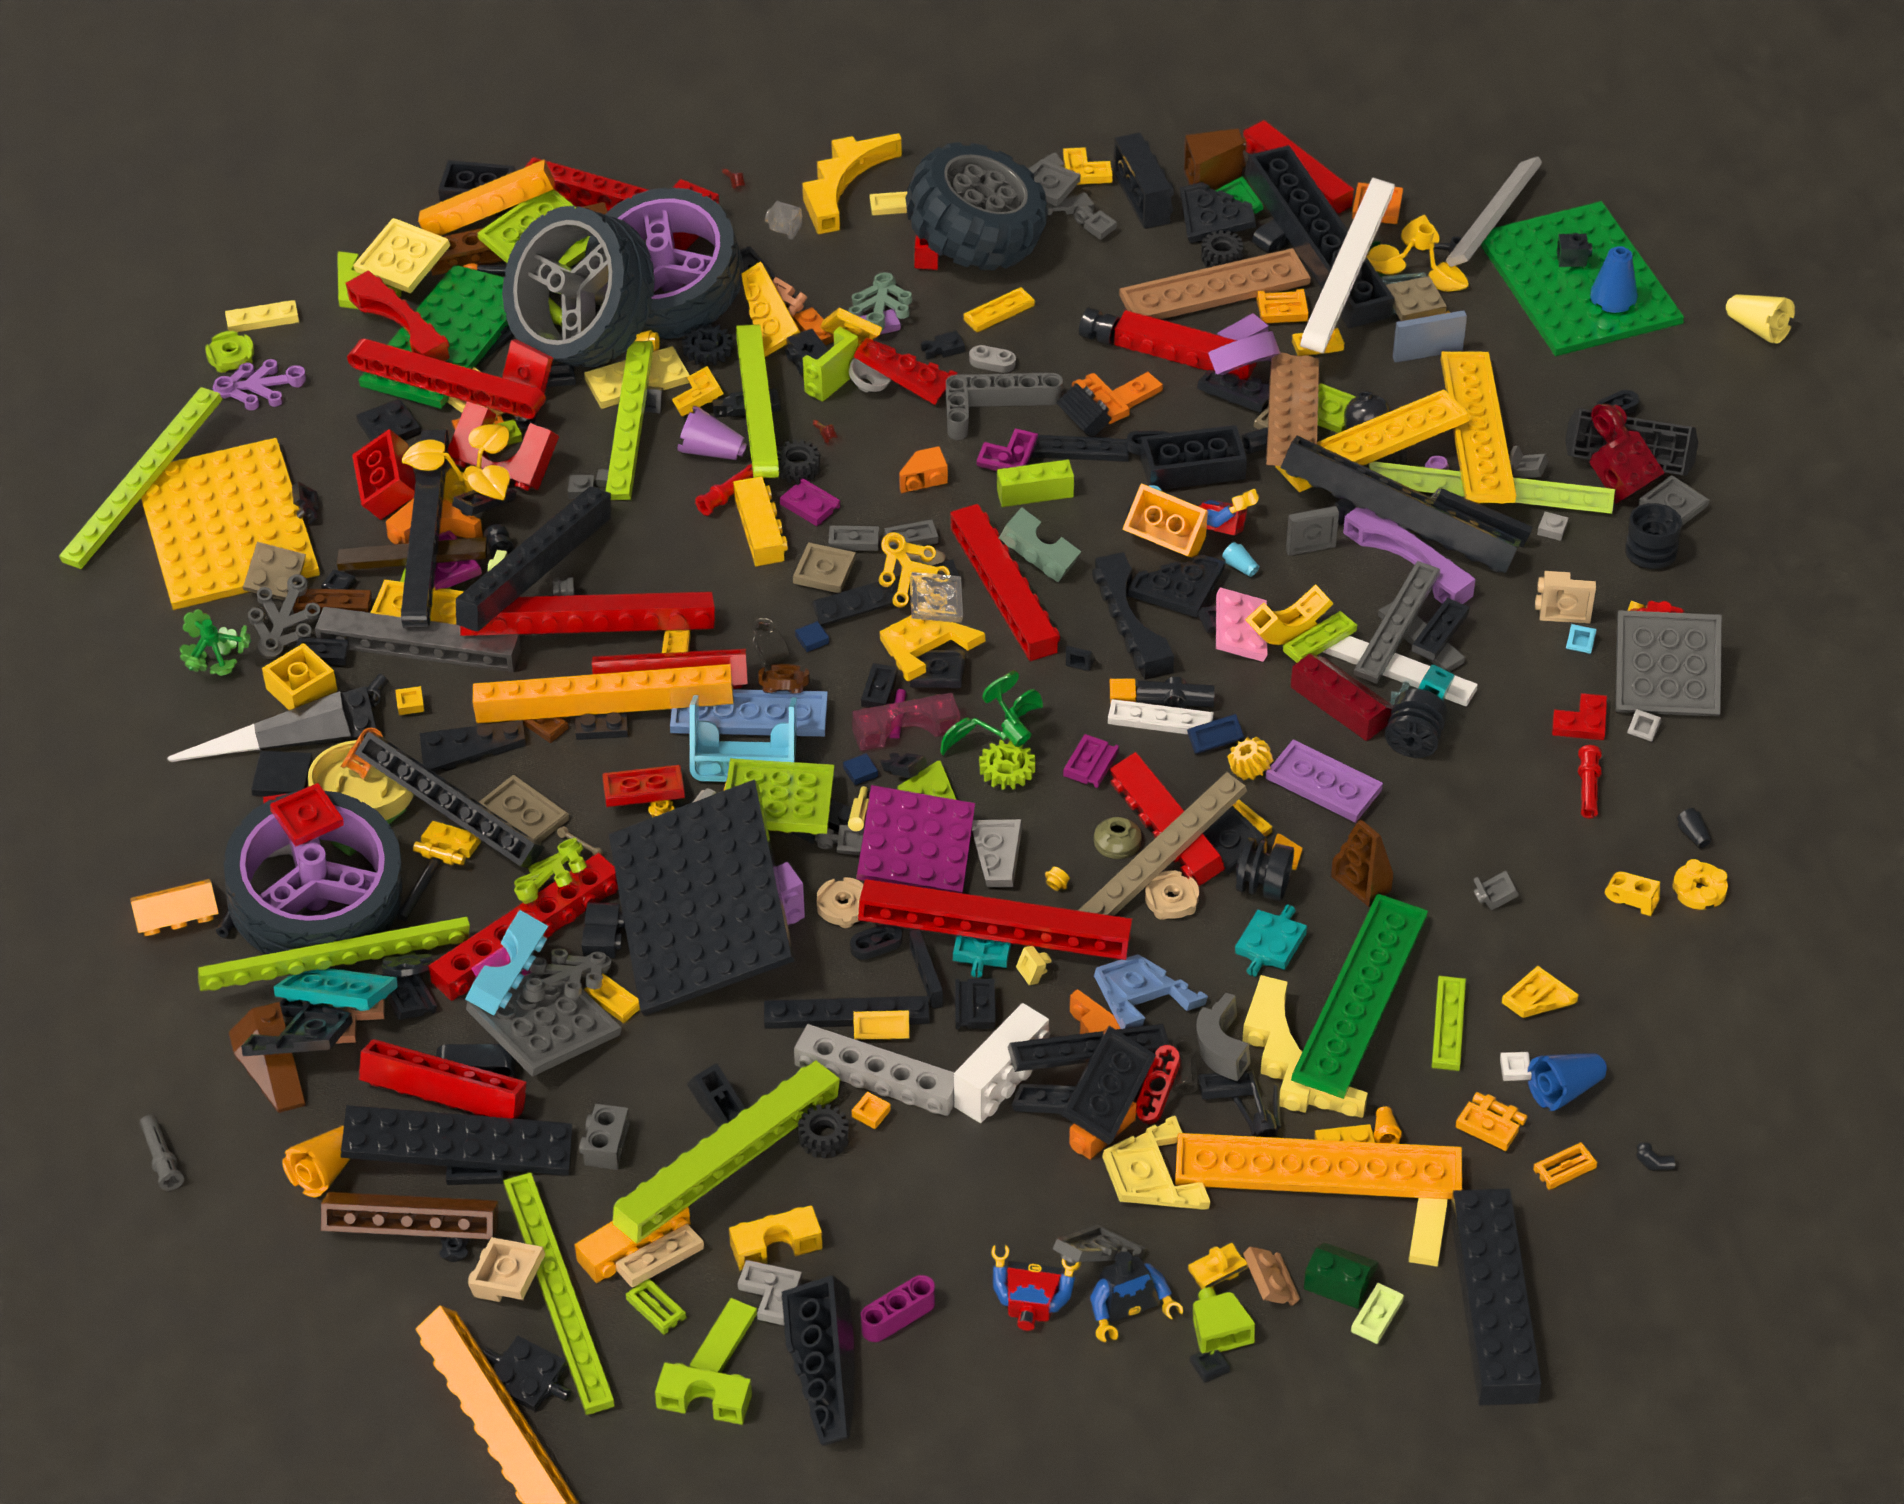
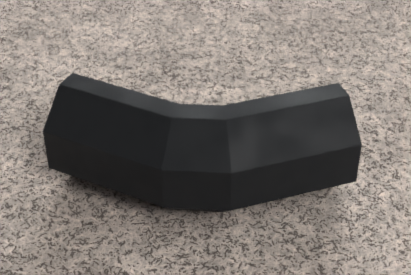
[1565,408,1698,476]

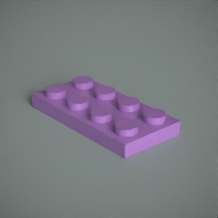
[1266,740,1383,823]

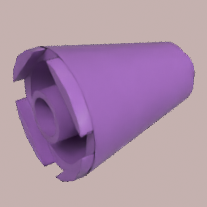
[677,406,747,460]

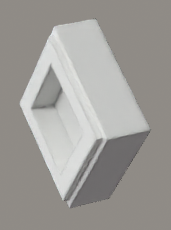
[1500,1052,1531,1081]

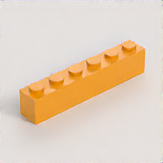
[418,160,554,236]

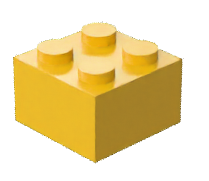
[262,643,338,710]

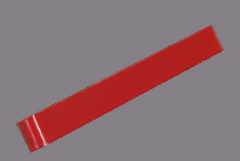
[347,339,546,419]

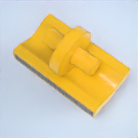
[1188,1243,1248,1289]

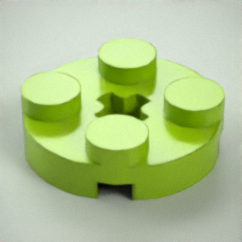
[206,331,254,373]

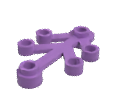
[213,359,306,410]

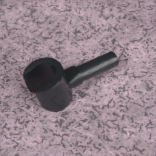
[1434,237,1462,253]

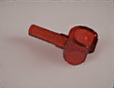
[723,169,745,188]
[813,420,838,443]

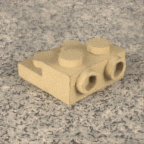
[1535,571,1596,624]
[468,1237,545,1302]

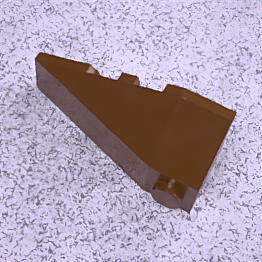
[1331,820,1393,907]
[229,1002,305,1113]

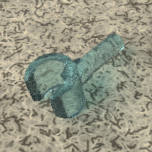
[1390,681,1410,705]

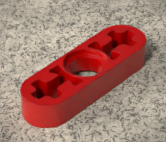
[1136,1045,1181,1124]

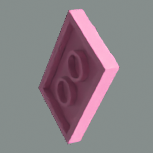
[1216,588,1267,662]

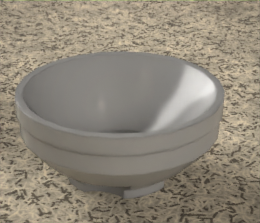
[849,358,891,392]

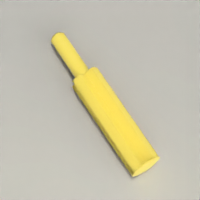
[848,786,869,831]

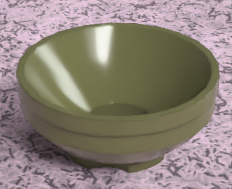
[1094,817,1142,859]

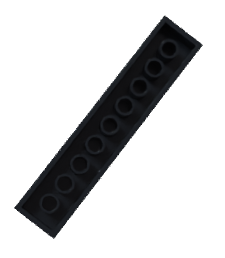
[1245,145,1395,328]

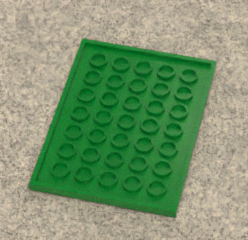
[1480,201,1684,356]

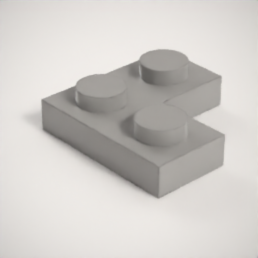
[738,1260,802,1325]

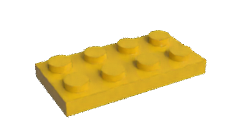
[371,580,464,625]

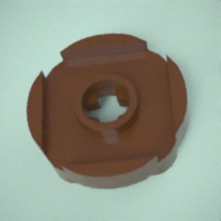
[758,664,810,693]

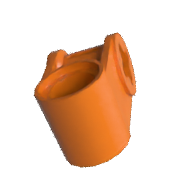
[341,728,383,780]

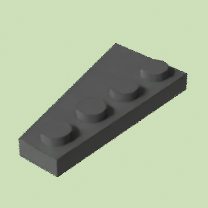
[1053,1224,1147,1263]

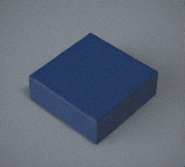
[795,621,829,652]
[843,753,878,785]

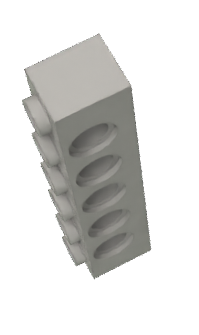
[794,1024,954,1116]

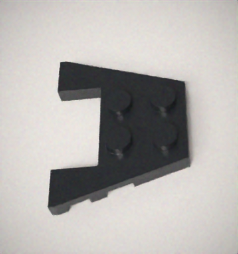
[241,998,353,1056]

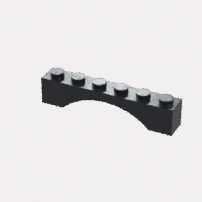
[1092,552,1174,680]

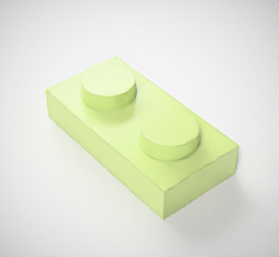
[1351,1283,1404,1344]

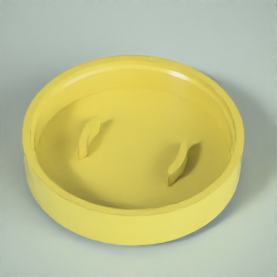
[308,740,414,820]

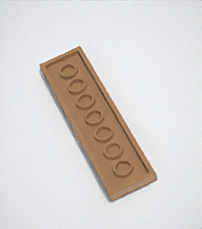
[1119,248,1310,319]
[1266,353,1319,466]

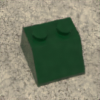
[1304,1242,1379,1309]

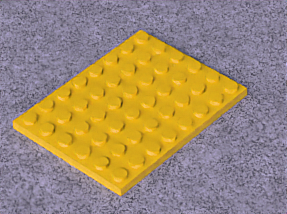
[141,438,320,610]

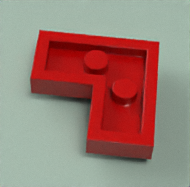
[1552,693,1607,741]

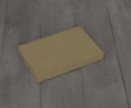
[479,775,569,843]

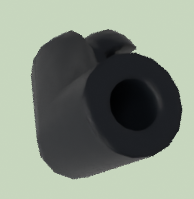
[367,673,389,707]
[1636,1142,1675,1170]

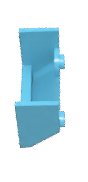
[690,695,797,782]

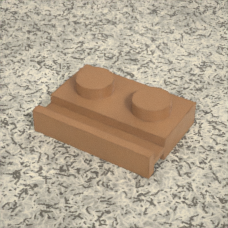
[1243,1247,1300,1306]

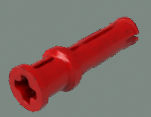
[695,464,754,516]
[1578,745,1602,819]

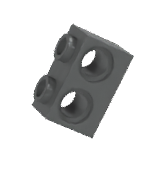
[579,1104,630,1170]

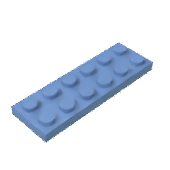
[670,690,828,737]

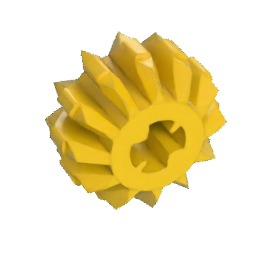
[1227,737,1274,781]

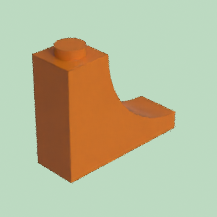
[386,498,483,544]

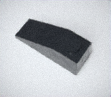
[687,1063,746,1128]

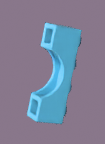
[465,910,548,1015]

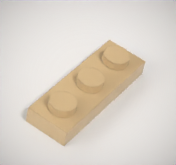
[616,1224,704,1288]

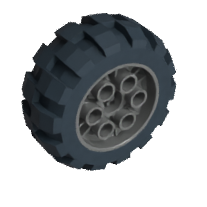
[905,142,1048,270]

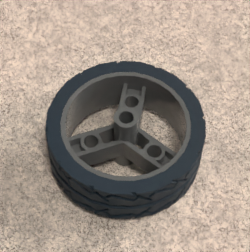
[502,206,655,367]

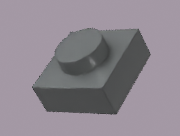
[568,475,595,499]

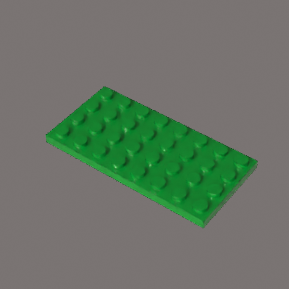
[359,265,509,409]

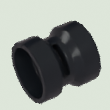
[483,524,514,557]

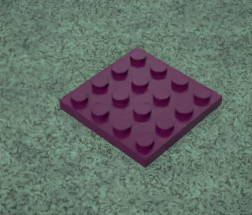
[856,785,975,893]

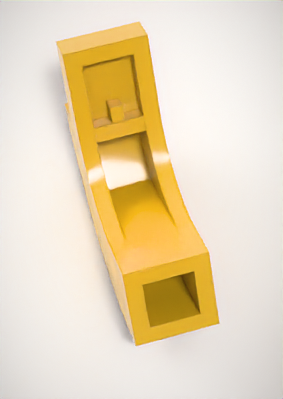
[1245,584,1334,645]

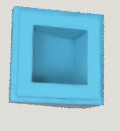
[1566,624,1596,654]

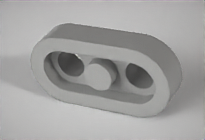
[969,345,1016,373]

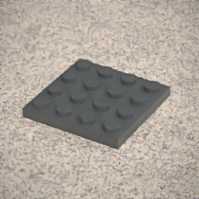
[1615,610,1722,717]
[466,963,622,1077]

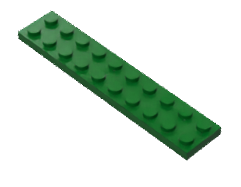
[1291,894,1428,1099]

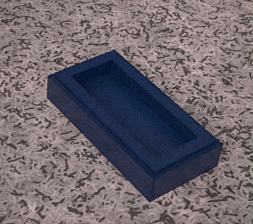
[1187,714,1244,754]

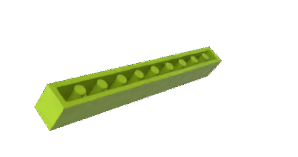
[613,1060,840,1244]

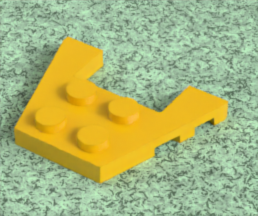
[880,611,986,682]

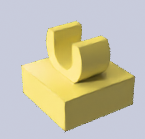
[1016,946,1052,985]

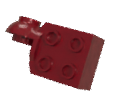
[1589,404,1664,504]

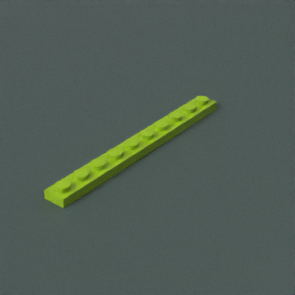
[59,387,223,569]
[1369,462,1615,514]
[198,917,470,991]
[504,1172,615,1415]

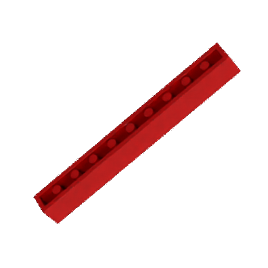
[460,592,715,636]
[858,879,1132,960]

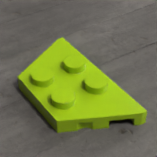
[897,761,956,800]

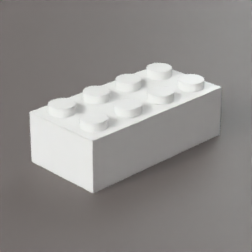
[954,1003,1050,1123]

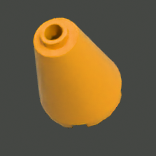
[282,1126,351,1197]

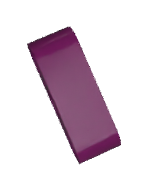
[861,1275,935,1342]

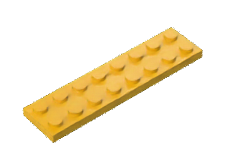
[1276,389,1469,492]

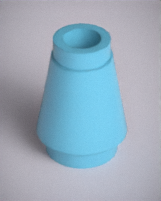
[1222,542,1259,577]

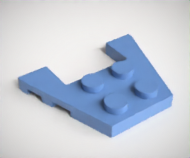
[1094,954,1208,1029]

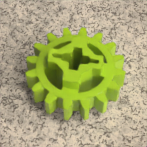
[979,740,1035,790]

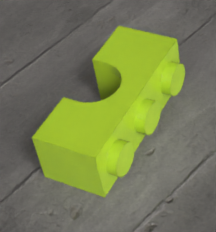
[655,1362,752,1425]

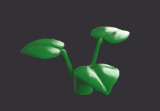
[941,670,1043,756]

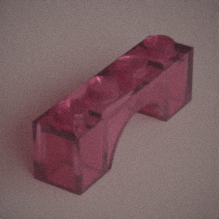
[852,693,960,751]

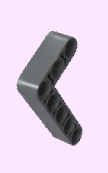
[946,373,1063,440]

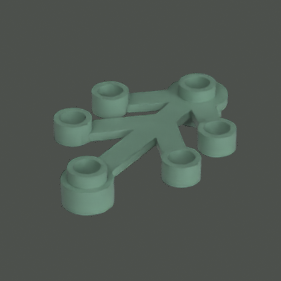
[849,273,912,331]

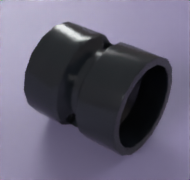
[1079,307,1121,346]

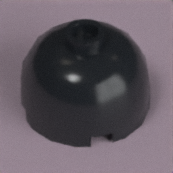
[1344,391,1391,430]

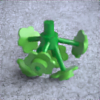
[180,609,251,676]

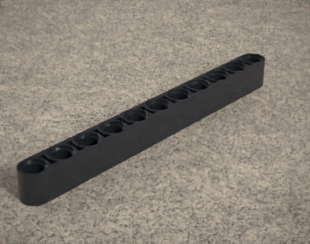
[401,428,449,628]

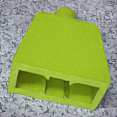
[1193,1287,1255,1355]

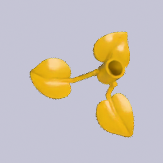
[1366,214,1469,292]
[402,424,510,501]

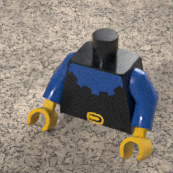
[1090,1251,1183,1342]

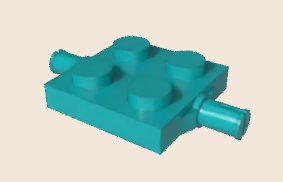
[1235,905,1307,977]
[953,935,1012,978]

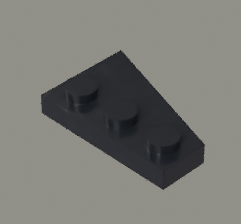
[1197,370,1270,413]

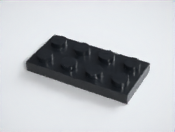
[1061,1026,1156,1145]

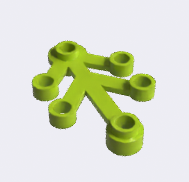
[514,838,587,904]

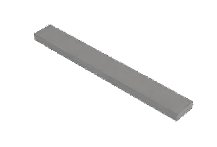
[1446,156,1542,267]

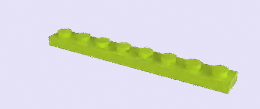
[606,341,654,500]

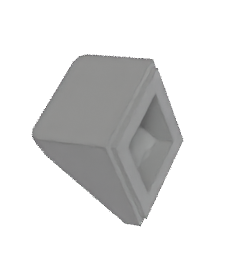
[1627,709,1662,742]

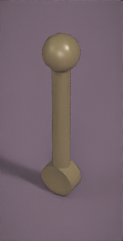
[557,826,603,856]

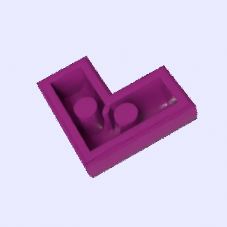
[976,428,1038,471]

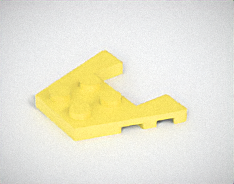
[1103,1116,1210,1209]

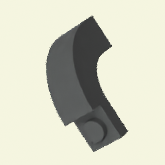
[1196,993,1251,1081]

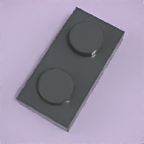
[884,520,938,549]
[828,526,879,551]

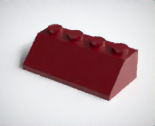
[1291,653,1393,741]

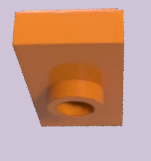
[1113,372,1163,408]

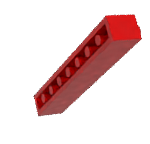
[951,504,1060,661]

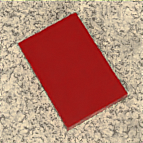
[602,765,685,807]

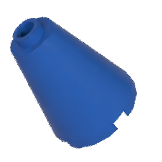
[1590,246,1638,313]
[1527,1053,1607,1111]

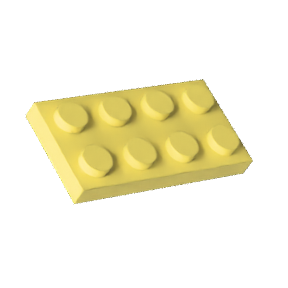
[584,346,690,409]

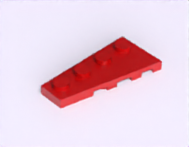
[854,338,958,405]

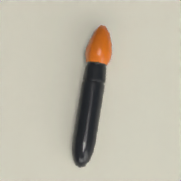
[463,263,506,275]

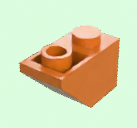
[899,446,948,493]

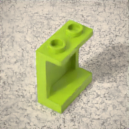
[803,326,858,402]

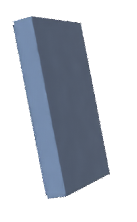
[1393,310,1467,363]

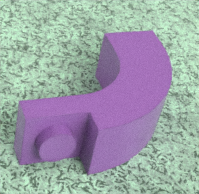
[1208,331,1281,375]

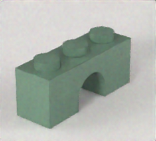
[999,507,1081,582]

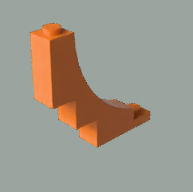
[1069,989,1136,1160]

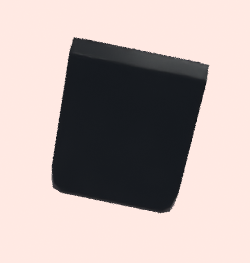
[1066,646,1095,671]

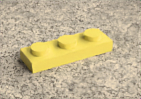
[225,300,299,332]

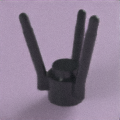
[1232,1080,1282,1138]

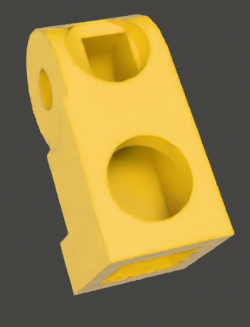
[1605,872,1660,916]

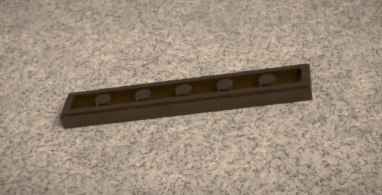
[337,537,488,571]

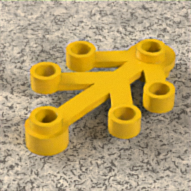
[879,532,950,617]

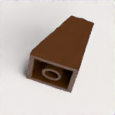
[1184,128,1247,190]

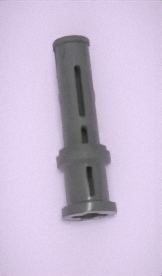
[139,1115,184,1191]

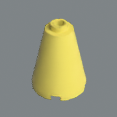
[1726,295,1795,343]

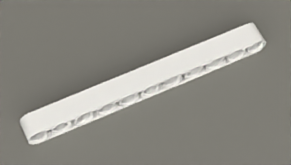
[1300,178,1395,354]

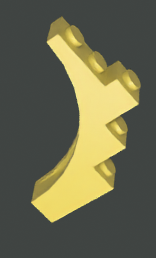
[1243,975,1368,1118]

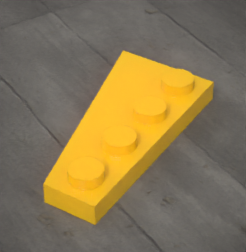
[741,262,801,357]

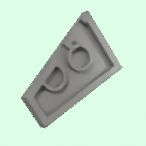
[972,819,1023,887]

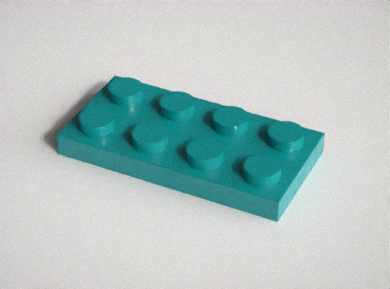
[274,968,398,1011]

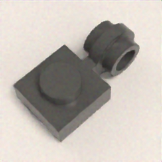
[1074,206,1117,240]
[815,825,864,855]

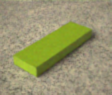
[1283,611,1357,663]
[690,1298,757,1373]

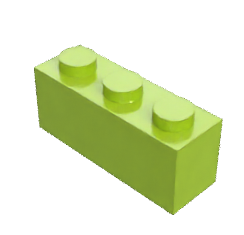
[997,459,1074,507]

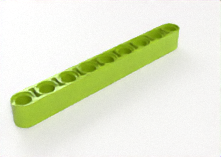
[736,324,779,478]

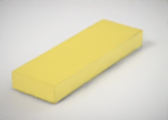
[1409,1198,1448,1267]

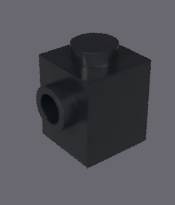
[1556,233,1592,267]

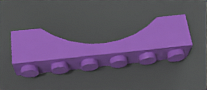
[1343,507,1475,604]

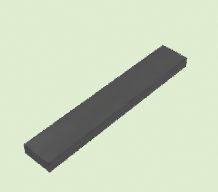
[1354,561,1440,684]

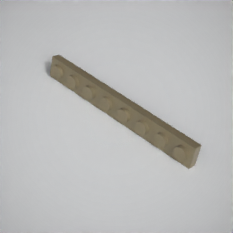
[1078,772,1247,916]

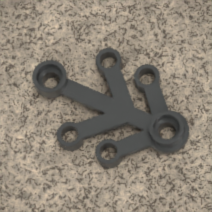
[248,574,320,659]
[523,948,611,1002]

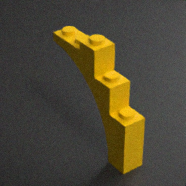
[803,133,902,235]

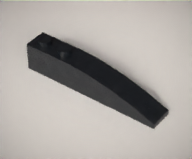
[781,1275,855,1446]

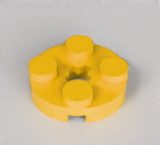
[1673,859,1728,910]

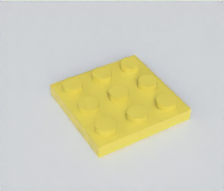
[353,218,451,293]

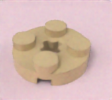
[1145,871,1199,920]
[817,877,863,928]

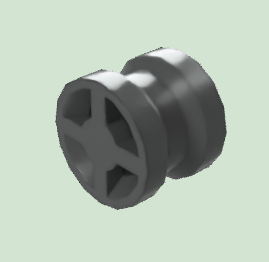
[553,577,575,596]

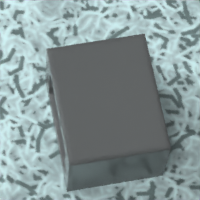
[596,469,609,487]

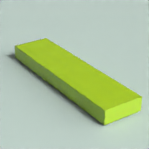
[1432,976,1466,1071]

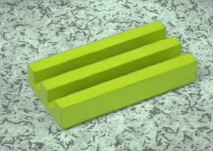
[626,1279,686,1335]

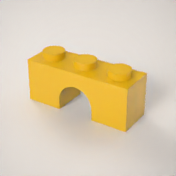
[729,1205,823,1271]

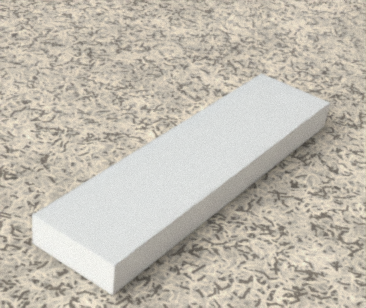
[1108,699,1214,734]

